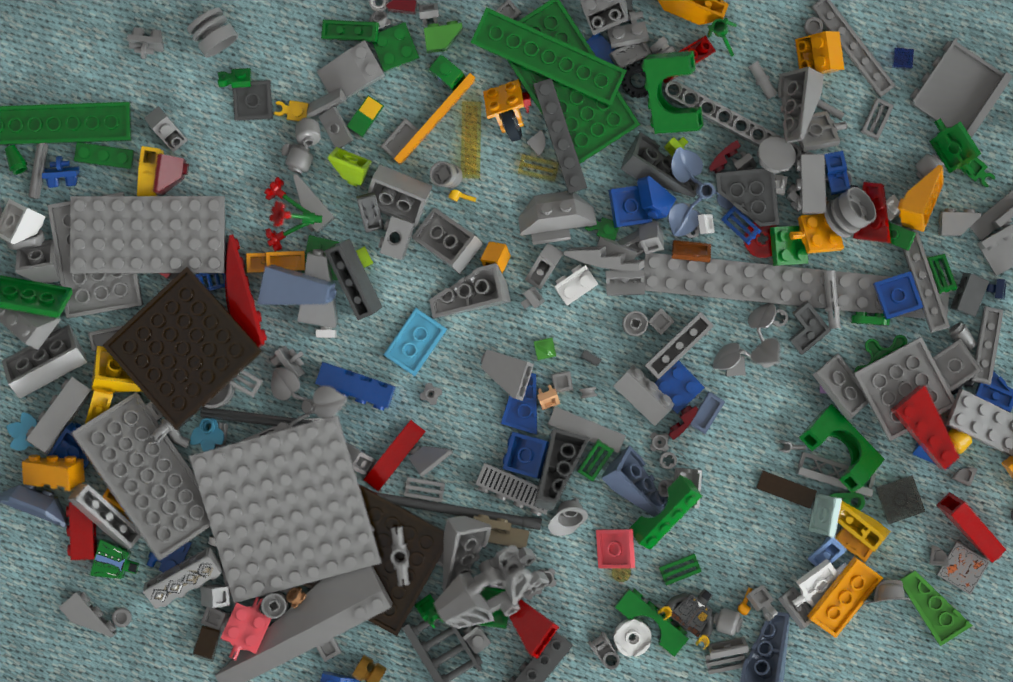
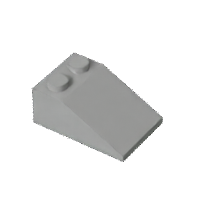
[317,40,385,98]
[411,207,483,274]

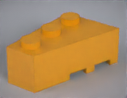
[22,454,85,491]

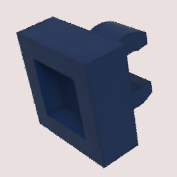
[986,279,1007,300]

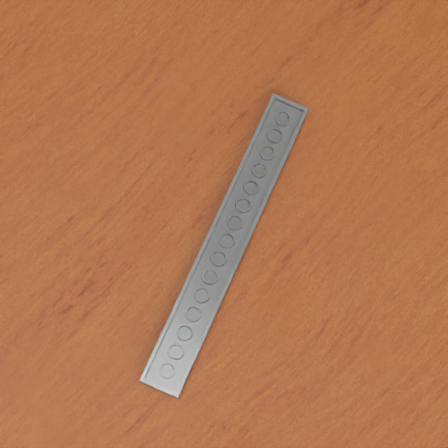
[643,253,950,319]

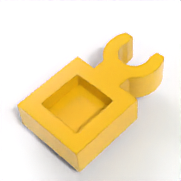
[274,100,309,122]

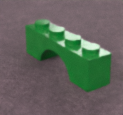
[629,475,702,550]
[614,588,689,657]

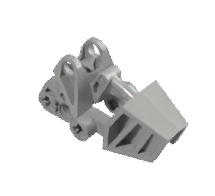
[434,545,550,628]

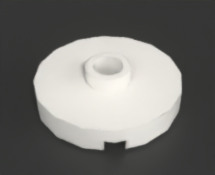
[613,618,652,657]

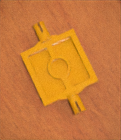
[789,214,844,254]

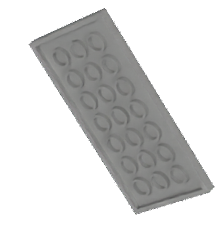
[70,196,225,274]
[71,392,211,561]

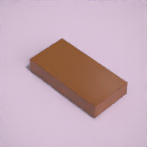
[672,240,711,262]

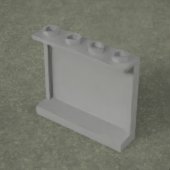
[910,38,1013,138]

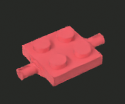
[220,597,272,660]

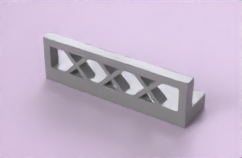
[796,452,876,497]

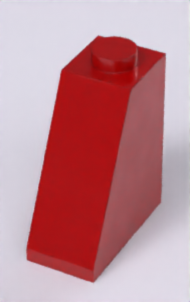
[509,599,559,659]

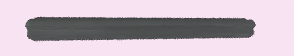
[200,407,313,427]

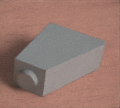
[481,349,534,401]

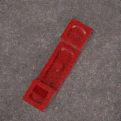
[364,420,426,492]

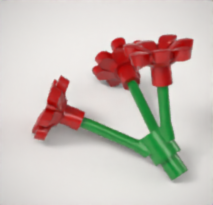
[264,177,322,252]

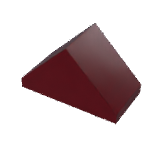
[386,0,417,15]

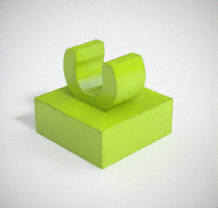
[664,136,688,157]

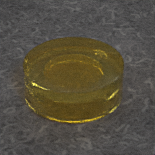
[612,568,631,582]

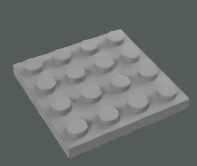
[853,337,955,441]

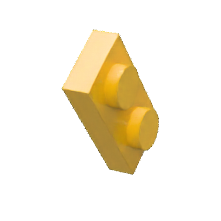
[85,388,113,424]

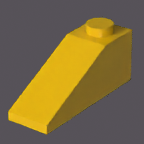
[838,501,891,552]

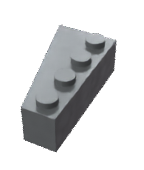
[534,428,590,511]

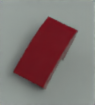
[707,140,741,174]
[668,405,698,440]

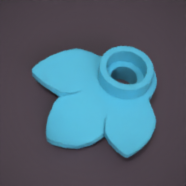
[6,412,37,451]
[190,418,224,452]

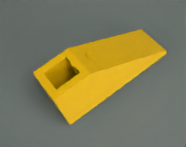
[137,146,164,196]

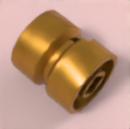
[351,655,387,682]

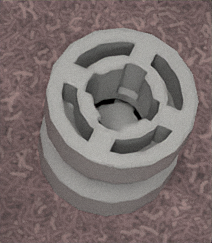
[650,36,676,54]

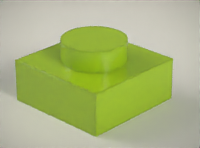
[356,246,374,268]

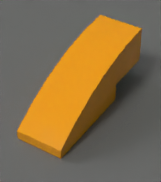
[245,251,305,274]

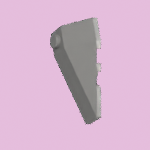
[778,67,824,143]
[429,263,511,318]

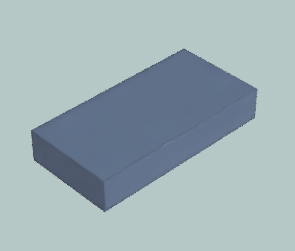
[690,392,725,434]

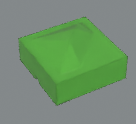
[534,338,556,360]

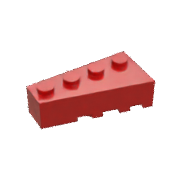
[890,385,960,470]

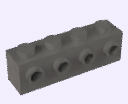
[324,238,382,320]
[508,631,573,682]

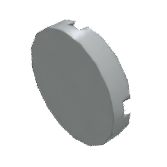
[757,137,796,173]

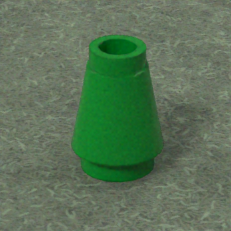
[5,145,28,175]

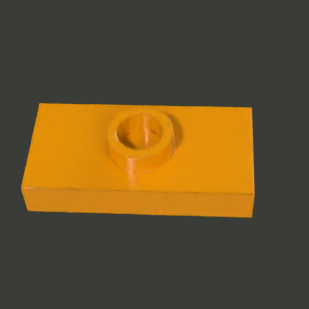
[834,526,873,562]

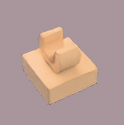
[537,385,560,410]

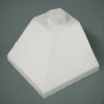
[0,199,45,244]

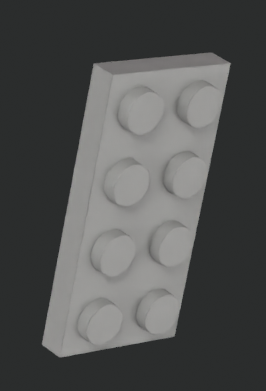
[945,389,1013,456]

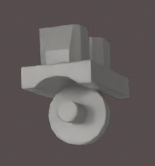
[127,27,164,59]
[270,346,305,378]

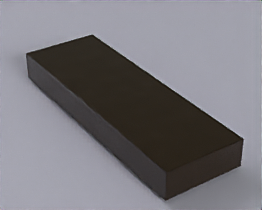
[756,470,817,509]

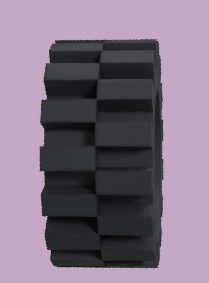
[622,62,649,98]

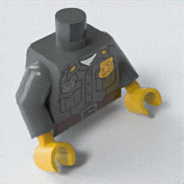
[657,589,714,649]

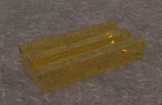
[518,154,559,182]

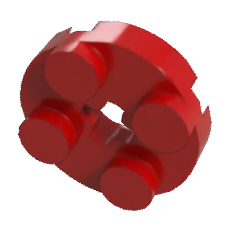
[743,222,777,258]

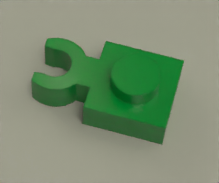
[218,68,251,88]
[960,157,995,187]
[585,217,619,241]
[415,594,443,628]

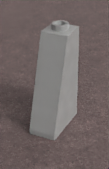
[297,249,338,328]

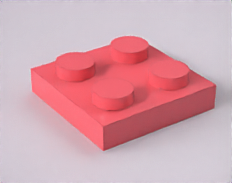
[596,529,635,569]

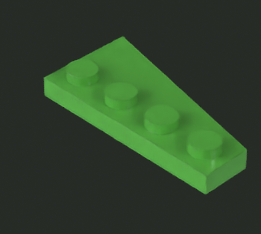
[899,570,973,646]

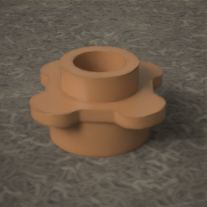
[286,587,306,608]

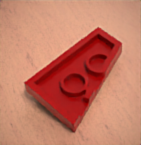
[853,182,891,244]

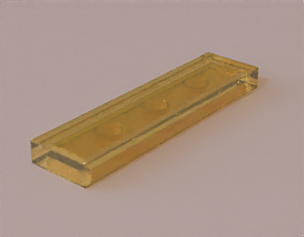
[461,101,481,179]

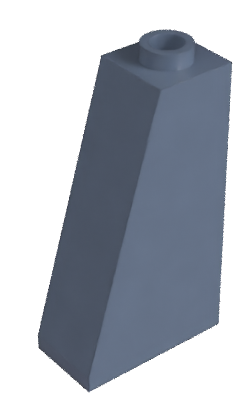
[257,265,336,305]

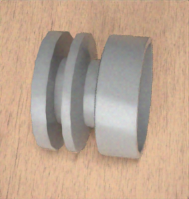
[187,8,239,58]
[824,187,876,238]

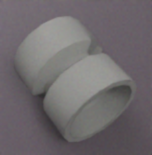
[430,161,463,188]
[622,311,648,337]
[261,591,289,618]

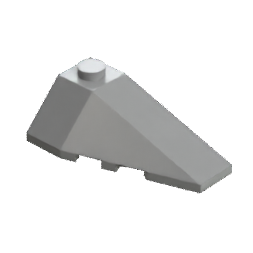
[443,516,491,592]

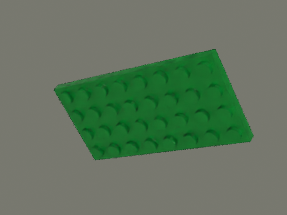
[507,0,640,164]

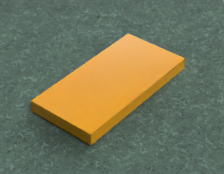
[807,556,883,638]

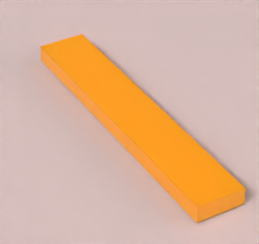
[394,73,475,165]

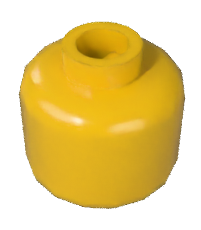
[948,428,972,454]

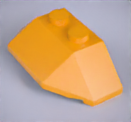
[658,0,729,25]

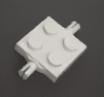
[792,559,847,609]

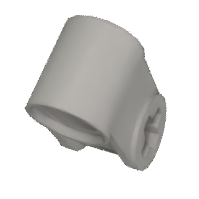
[587,632,620,669]

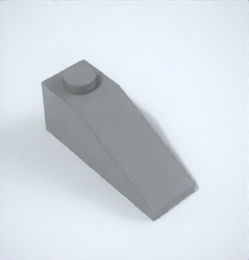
[293,174,335,233]

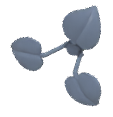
[668,147,734,236]

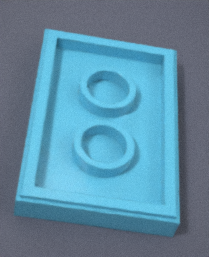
[383,308,447,376]

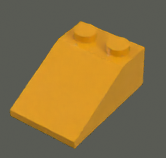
[898,165,944,232]

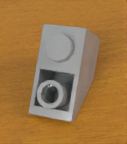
[144,106,188,152]
[938,208,981,237]

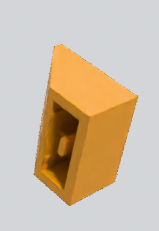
[795,31,845,74]

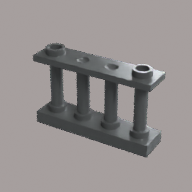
[402,619,483,682]

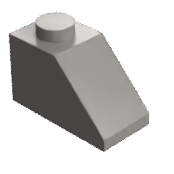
[525,243,564,290]
[346,442,376,476]

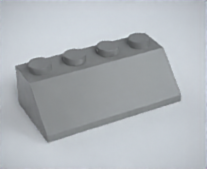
[2,325,87,399]

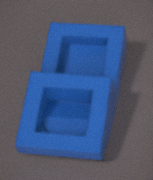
[824,151,850,195]

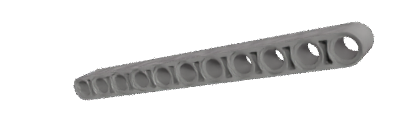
[664,81,852,184]

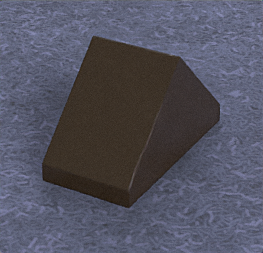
[193,625,221,662]

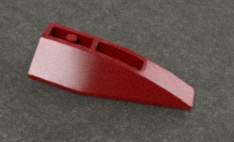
[225,234,267,347]

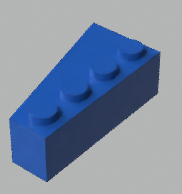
[315,362,396,411]

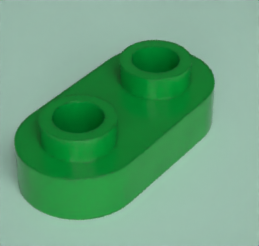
[851,312,890,326]
[828,492,865,511]

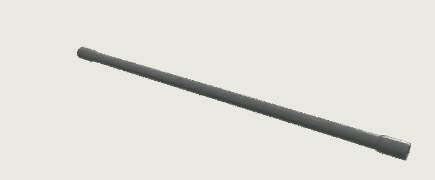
[375,492,542,530]

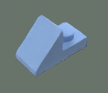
[808,536,847,566]

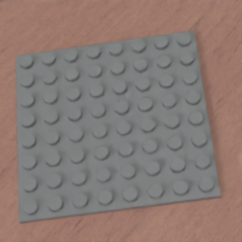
[189,415,382,603]

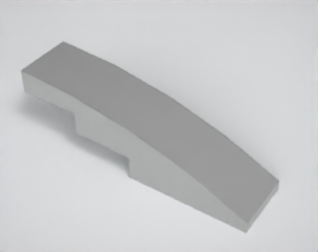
[564,246,645,271]

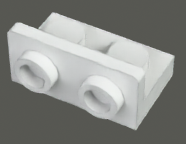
[554,264,598,306]

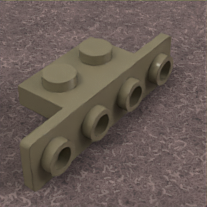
[454,514,529,549]

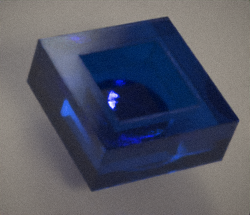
[892,48,914,69]

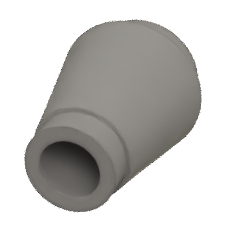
[949,322,977,350]

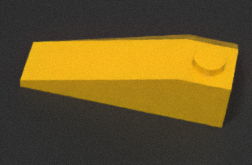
[91,346,141,392]

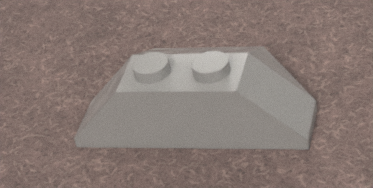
[518,191,597,235]

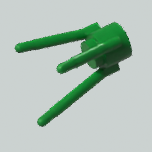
[707,18,737,57]

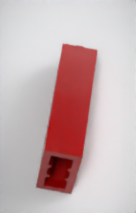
[936,492,1006,563]

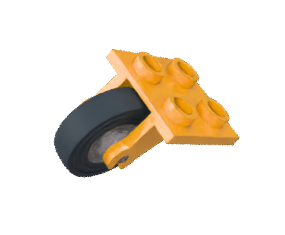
[483,79,524,142]

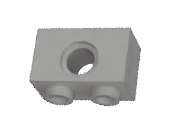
[378,216,416,260]

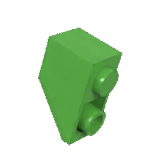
[424,21,463,53]

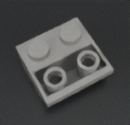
[580,0,629,35]

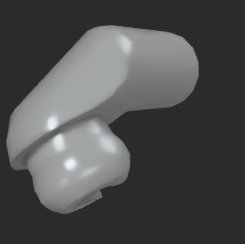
[168,429,190,448]

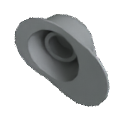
[548,498,588,536]
[864,580,910,604]

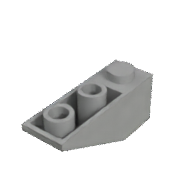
[59,591,117,637]

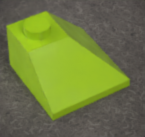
[328,147,372,186]

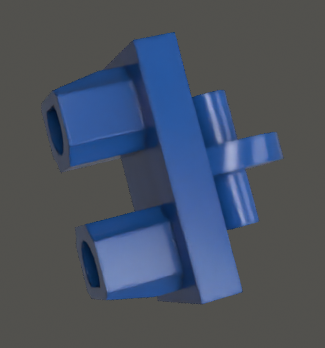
[42,156,80,188]

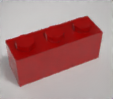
[66,502,97,560]

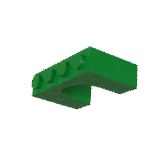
[642,51,704,134]
[799,404,885,493]

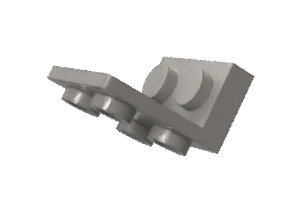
[977,223,1013,276]

